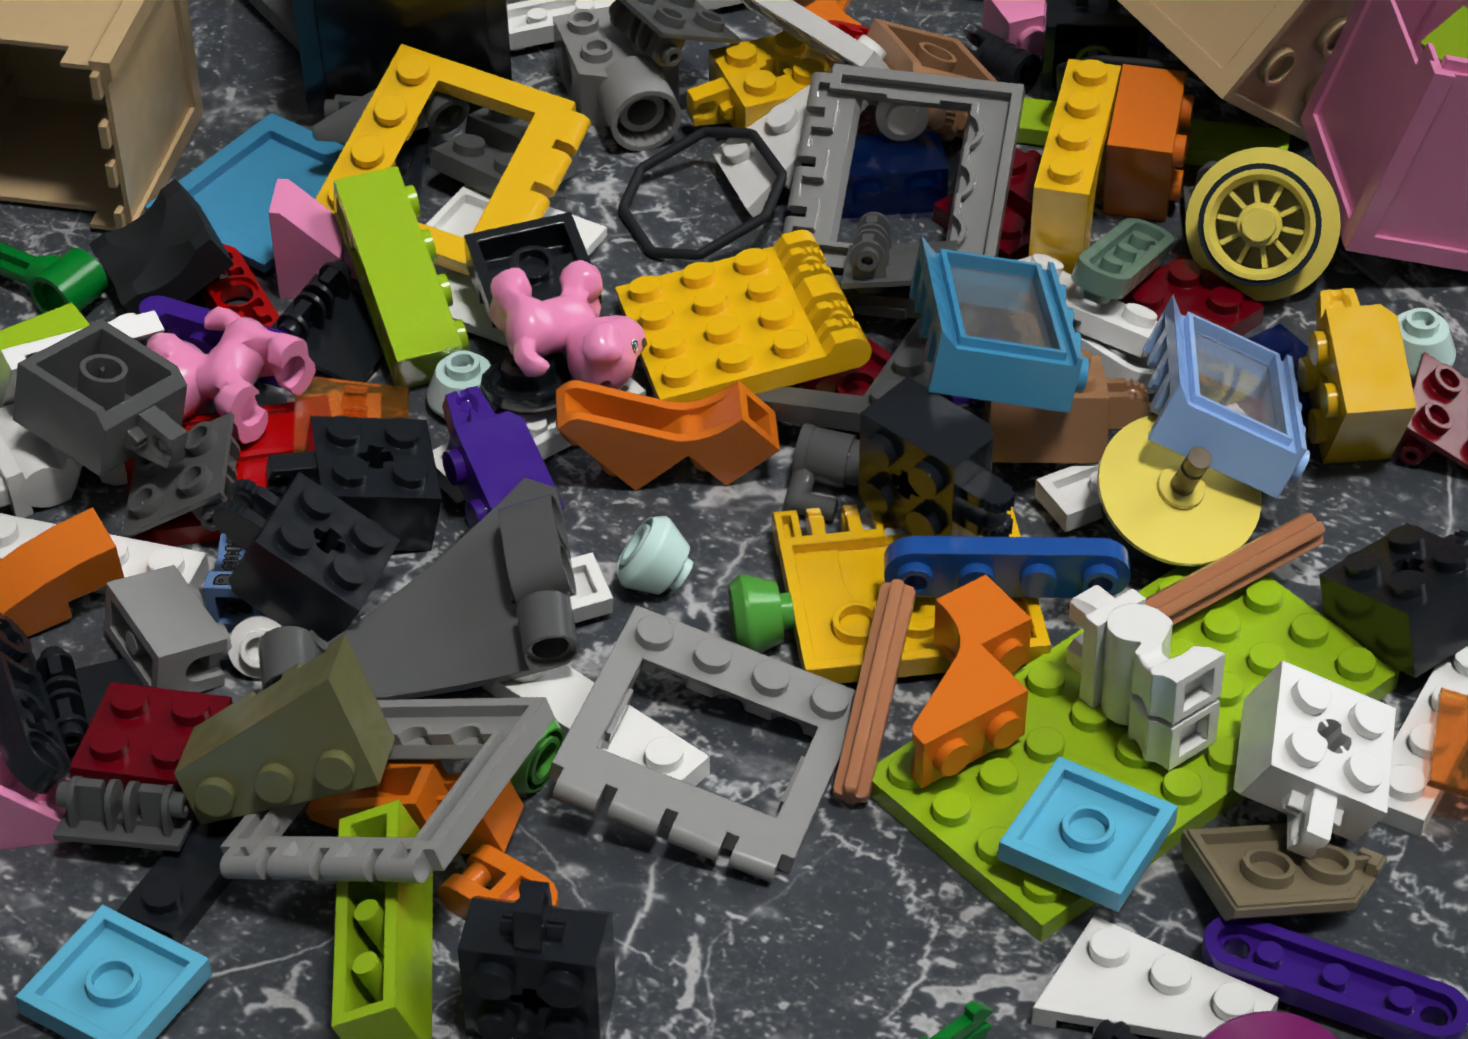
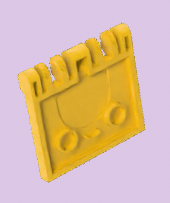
[615,230,872,402]
[772,504,1051,684]

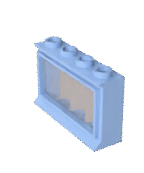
[1143,295,1310,499]

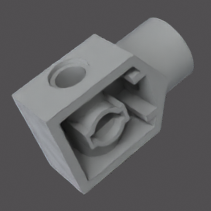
[553,6,681,151]

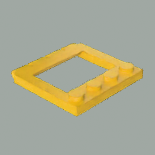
[315,44,591,276]

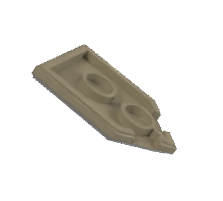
[1180,823,1387,921]

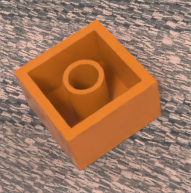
[1102,64,1195,222]

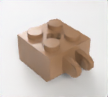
[866,18,997,141]
[983,349,1153,464]

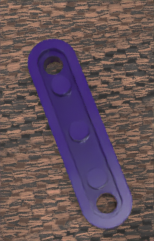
[1201,916,1468,1039]

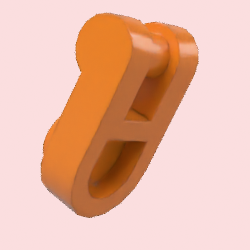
[437,844,559,916]

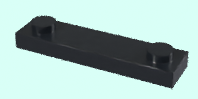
[116,815,245,944]

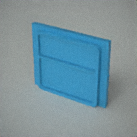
[144,112,344,273]

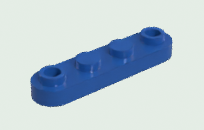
[884,536,1131,598]

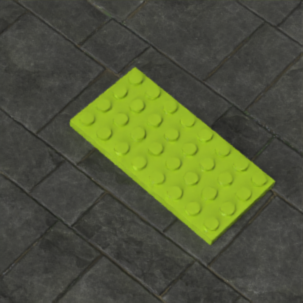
[870,565,1400,942]

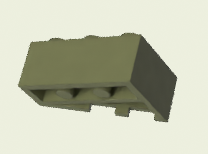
[174,634,395,825]

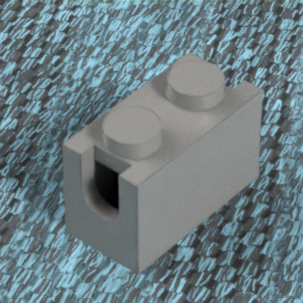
[104,565,232,693]

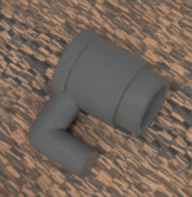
[784,423,860,522]

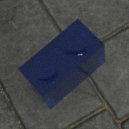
[842,131,949,219]

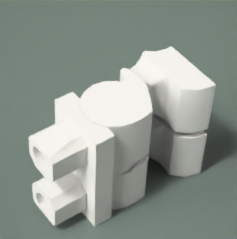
[0,404,128,518]
[1066,585,1225,771]

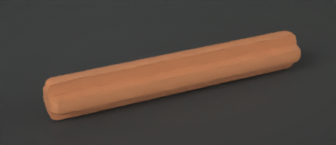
[1145,513,1325,625]
[832,579,916,806]

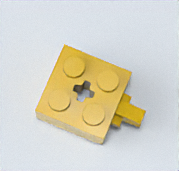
[686,31,832,128]
[1297,288,1417,464]

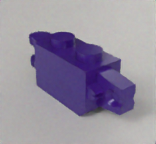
[442,386,565,530]

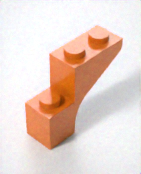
[556,380,780,491]
[910,575,1032,788]

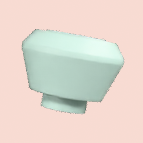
[1398,308,1456,380]
[426,350,498,419]
[616,516,693,595]

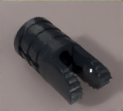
[963,23,1041,95]

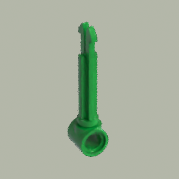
[0,242,108,313]

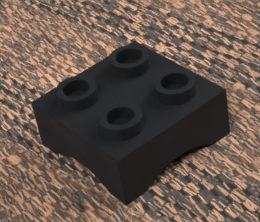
[89,179,234,315]

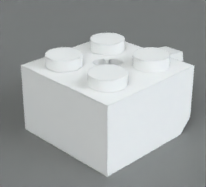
[1233,660,1396,859]

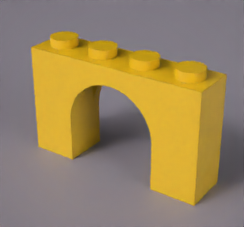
[1029,59,1121,275]

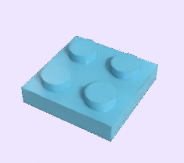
[998,756,1178,912]
[15,904,212,1039]

